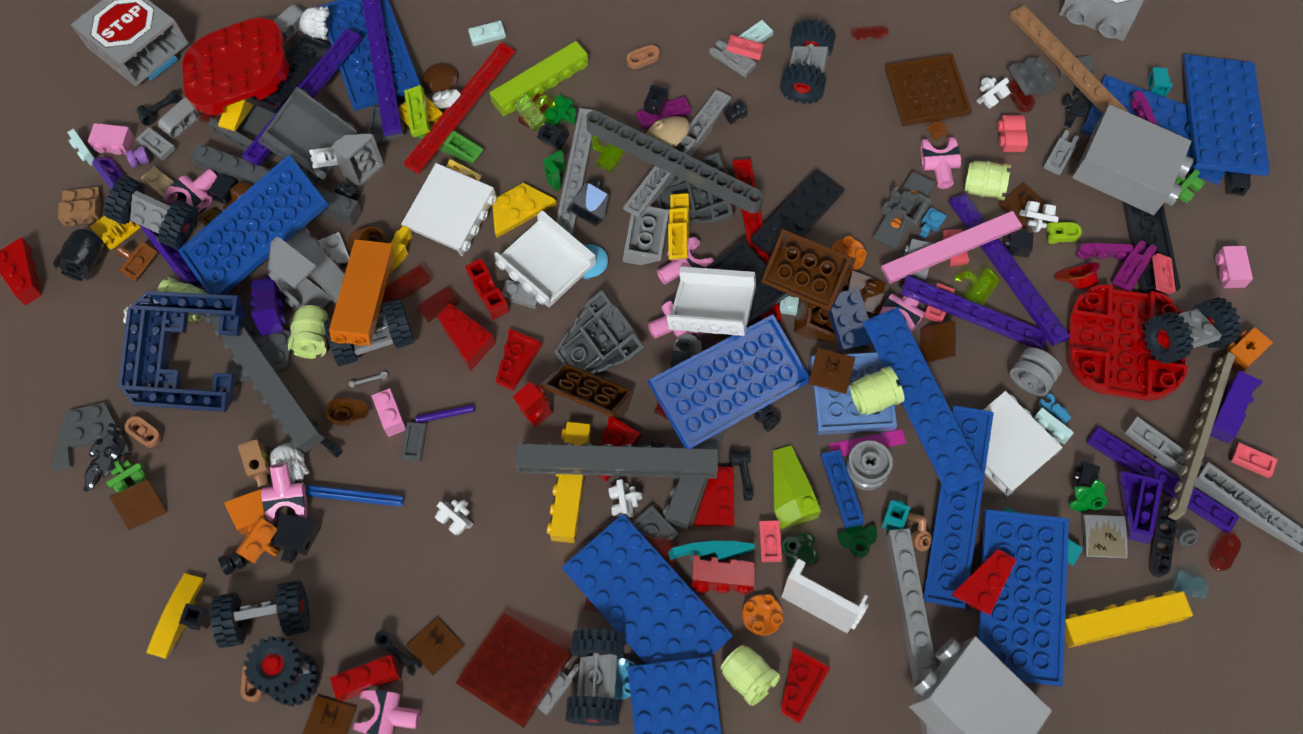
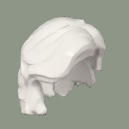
[300,7,330,40]
[270,443,309,483]

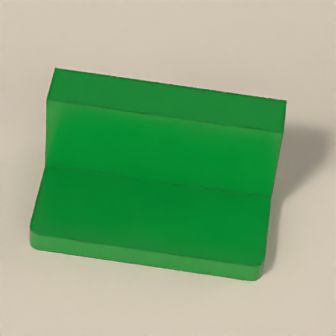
[543,150,565,192]

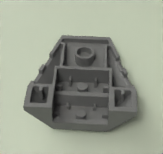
[657,152,736,224]
[554,290,645,374]

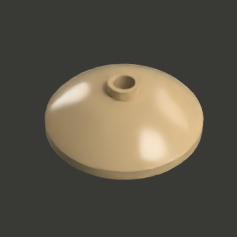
[646,116,690,148]

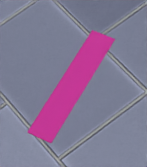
[829,429,906,457]

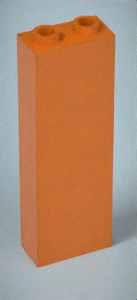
[329,240,394,346]

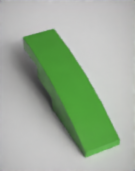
[417,123,484,164]

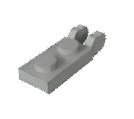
[709,40,756,78]
[1043,130,1080,176]
[530,656,580,716]

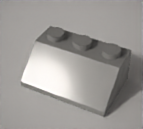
[331,134,384,188]
[623,206,669,265]

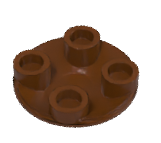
[423,63,458,92]

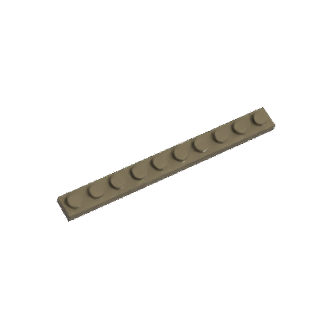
[1168,352,1235,520]

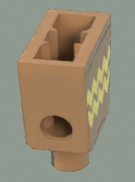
[237,439,271,489]

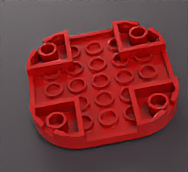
[182,18,289,115]
[1067,285,1188,401]

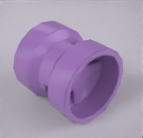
[126,145,150,168]

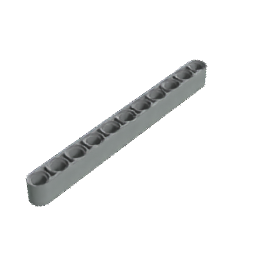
[158,5,304,138]

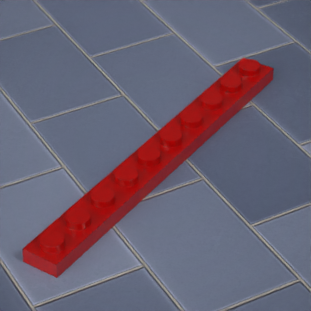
[404,42,515,175]
[732,159,782,323]

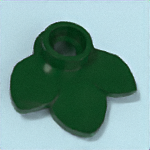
[837,525,877,558]
[781,533,818,569]

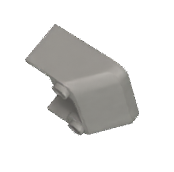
[268,236,333,309]

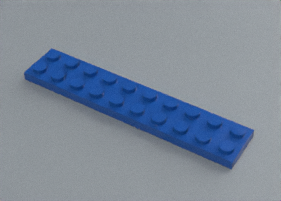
[862,307,985,496]
[923,406,994,610]

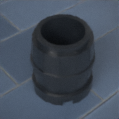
[53,229,104,281]

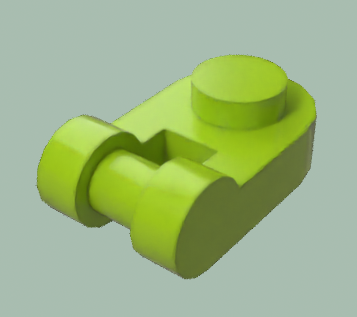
[1046,222,1082,244]

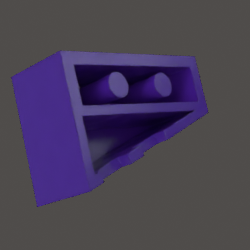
[251,277,286,336]
[1210,371,1262,444]
[1118,471,1163,544]

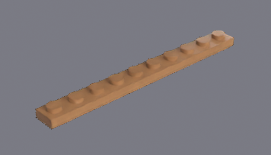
[1009,5,1131,114]

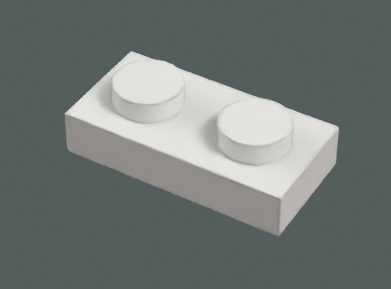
[432,89,461,109]

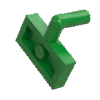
[540,94,577,127]

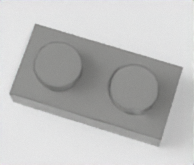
[136,127,175,161]
[501,280,539,309]

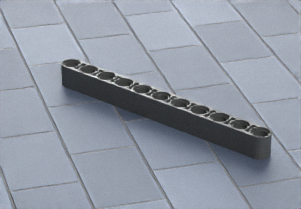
[586,111,763,213]

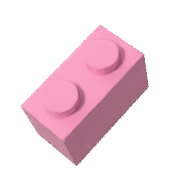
[88,123,135,155]
[1215,246,1253,288]
[371,388,406,437]

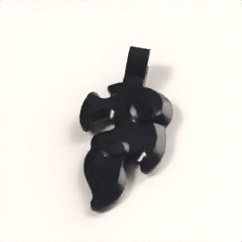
[1062,86,1093,128]
[83,423,124,492]

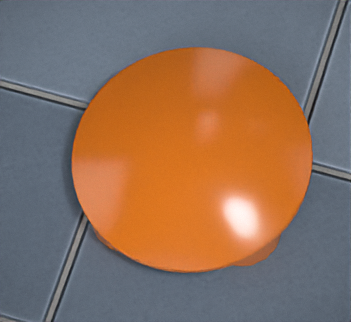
[831,236,867,271]
[742,594,783,636]

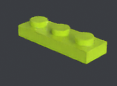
[404,85,430,137]

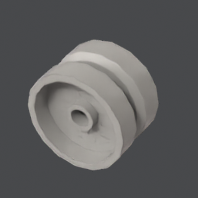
[1010,347,1062,396]
[846,441,893,491]

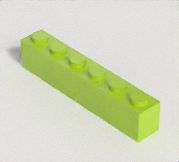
[490,41,589,117]

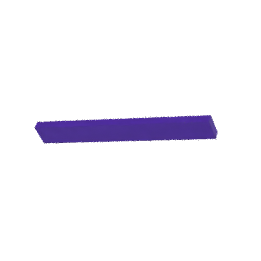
[900,275,1047,350]
[1087,426,1240,534]

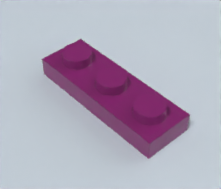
[636,96,691,130]

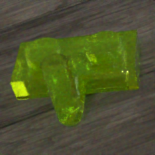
[513,93,555,131]
[591,135,626,173]
[955,268,1000,306]

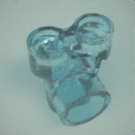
[1172,570,1210,600]

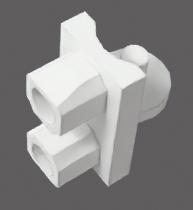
[976,77,1011,109]
[309,147,339,168]
[1020,201,1059,232]
[608,479,643,519]
[435,499,473,535]

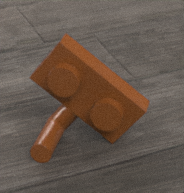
[116,241,158,282]

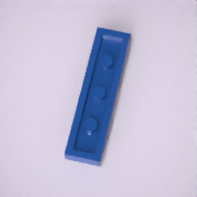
[820,450,865,529]

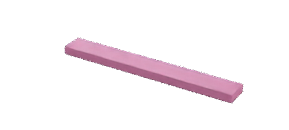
[881,211,1022,284]

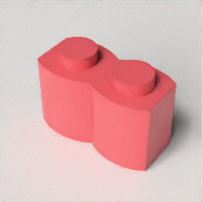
[997,115,1028,152]

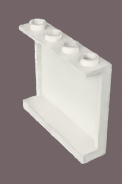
[401,163,497,256]
[495,211,596,308]
[667,267,756,336]
[983,391,1063,497]
[781,559,869,634]

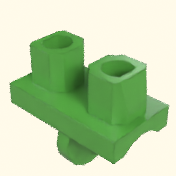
[1175,169,1205,204]
[106,460,147,492]

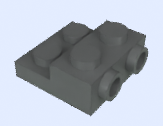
[1008,57,1058,96]

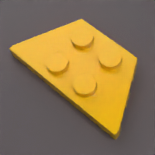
[493,183,557,238]

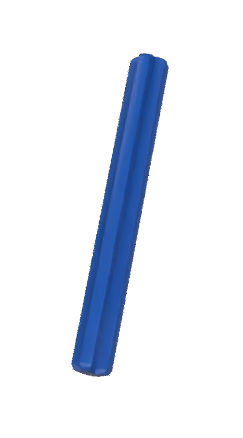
[306,484,404,507]

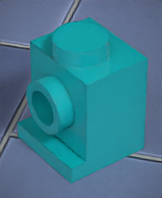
[1147,67,1173,96]
[881,500,910,531]

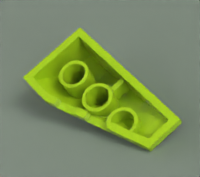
[773,445,821,530]

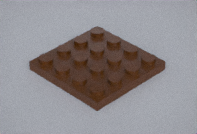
[885,54,972,126]

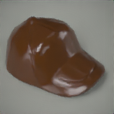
[223,181,253,210]
[347,226,386,251]
[326,398,369,426]

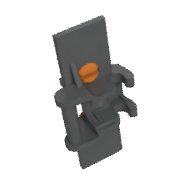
[873,171,935,250]

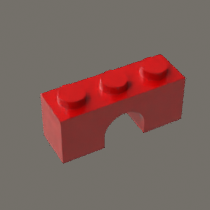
[465,258,509,320]
[512,381,552,428]
[329,655,401,702]

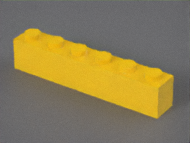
[547,422,591,543]
[1064,590,1193,648]

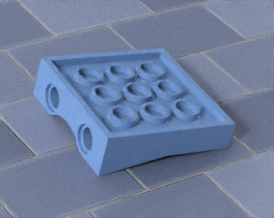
[809,353,897,435]

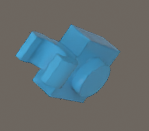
[919,207,947,239]
[1039,393,1072,425]

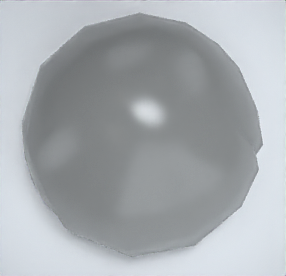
[674,333,703,357]

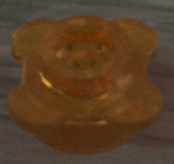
[927,122,948,140]

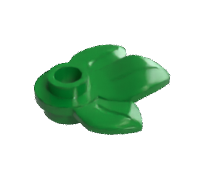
[1069,479,1107,512]

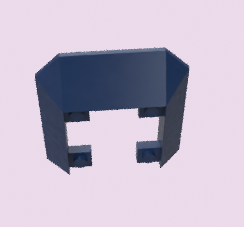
[118,291,245,412]

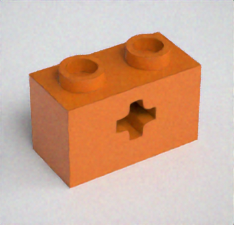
[1226,327,1273,372]

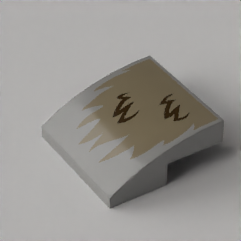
[1082,514,1127,558]

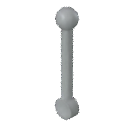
[348,371,388,388]

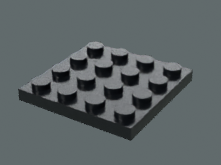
[707,240,790,338]

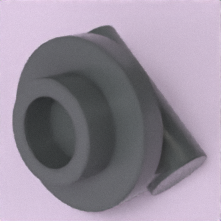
[1175,527,1199,546]

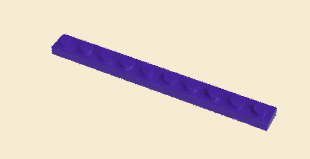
[362,0,402,136]
[242,28,362,166]
[92,158,201,286]
[949,193,1070,347]

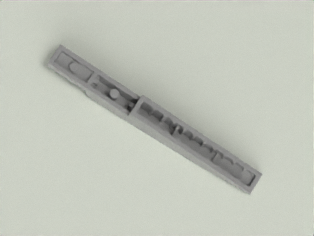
[623,89,732,218]
[1124,417,1303,553]

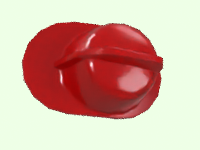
[1054,262,1100,289]

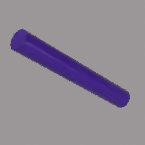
[416,404,475,423]

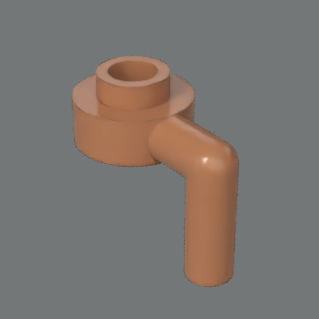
[908,513,932,551]

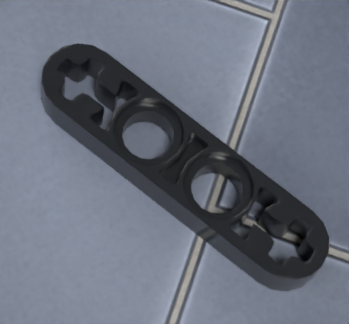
[1149,501,1177,577]

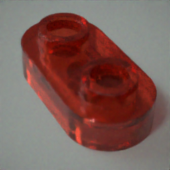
[1008,80,1035,113]
[1209,533,1241,572]

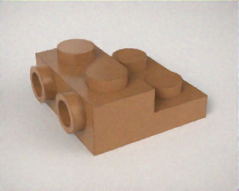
[58,187,101,226]

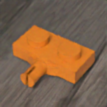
[236,518,279,564]

